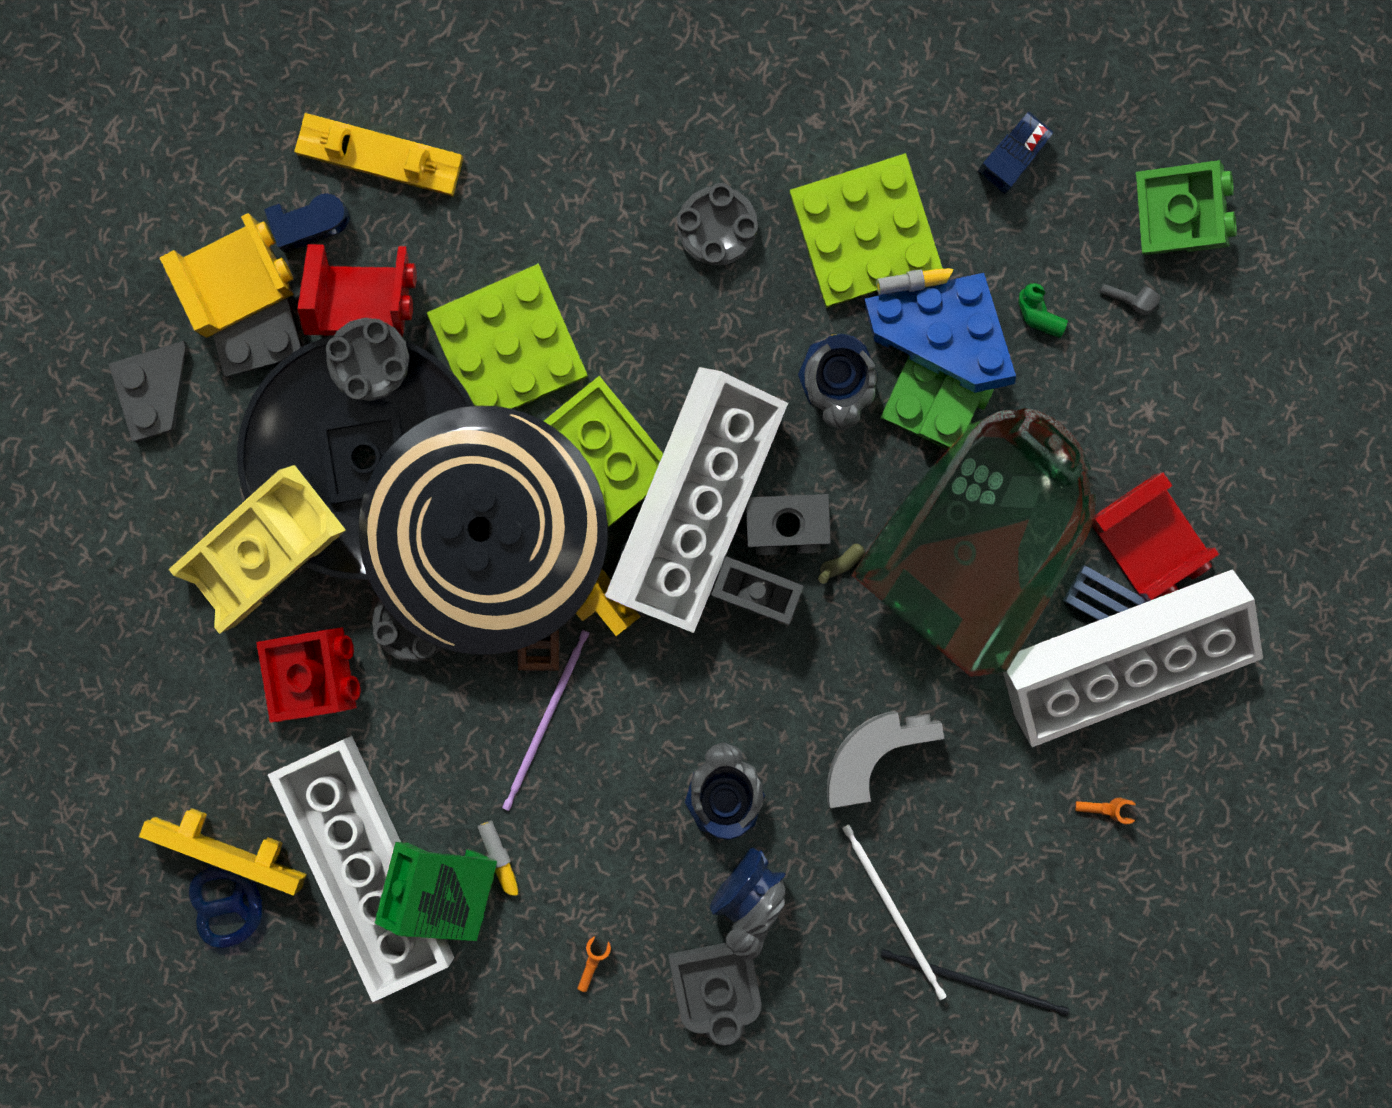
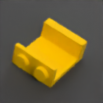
[159,213,294,338]

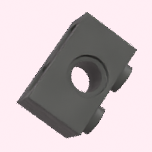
[745,494,831,555]
[711,557,804,625]

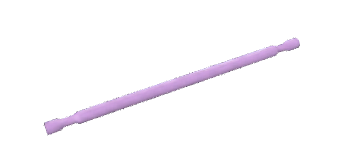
[502,630,589,811]

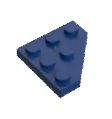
[865,273,1016,393]

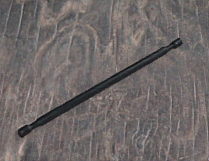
[880,949,1069,1016]

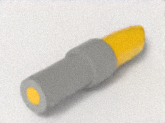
[876,268,953,295]
[477,820,519,895]

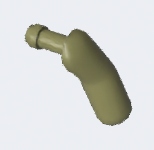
[818,544,865,584]

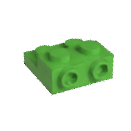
[1136,160,1237,255]
[880,355,994,452]

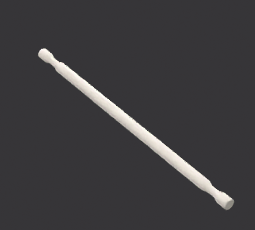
[842,824,947,1000]

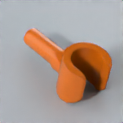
[1075,798,1136,824]
[577,936,611,992]

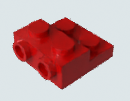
[256,627,361,723]

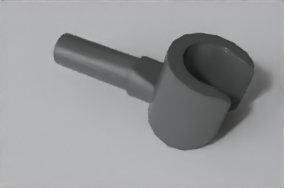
[1100,284,1161,316]

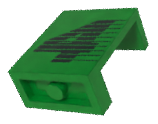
[374,842,497,941]

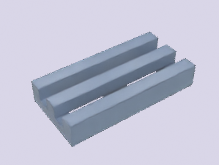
[1063,565,1149,621]

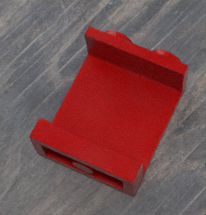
[297,244,417,337]
[1088,472,1219,601]

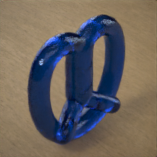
[189,867,262,948]

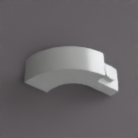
[827,711,944,808]

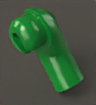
[1018,283,1068,339]

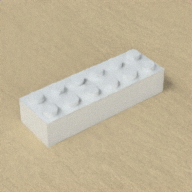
[605,367,788,633]
[1000,570,1263,747]
[268,736,454,1002]

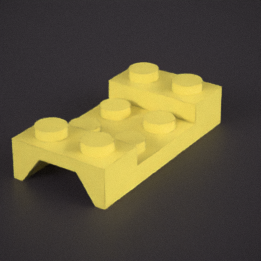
[169,465,346,634]

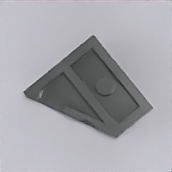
[109,341,189,442]

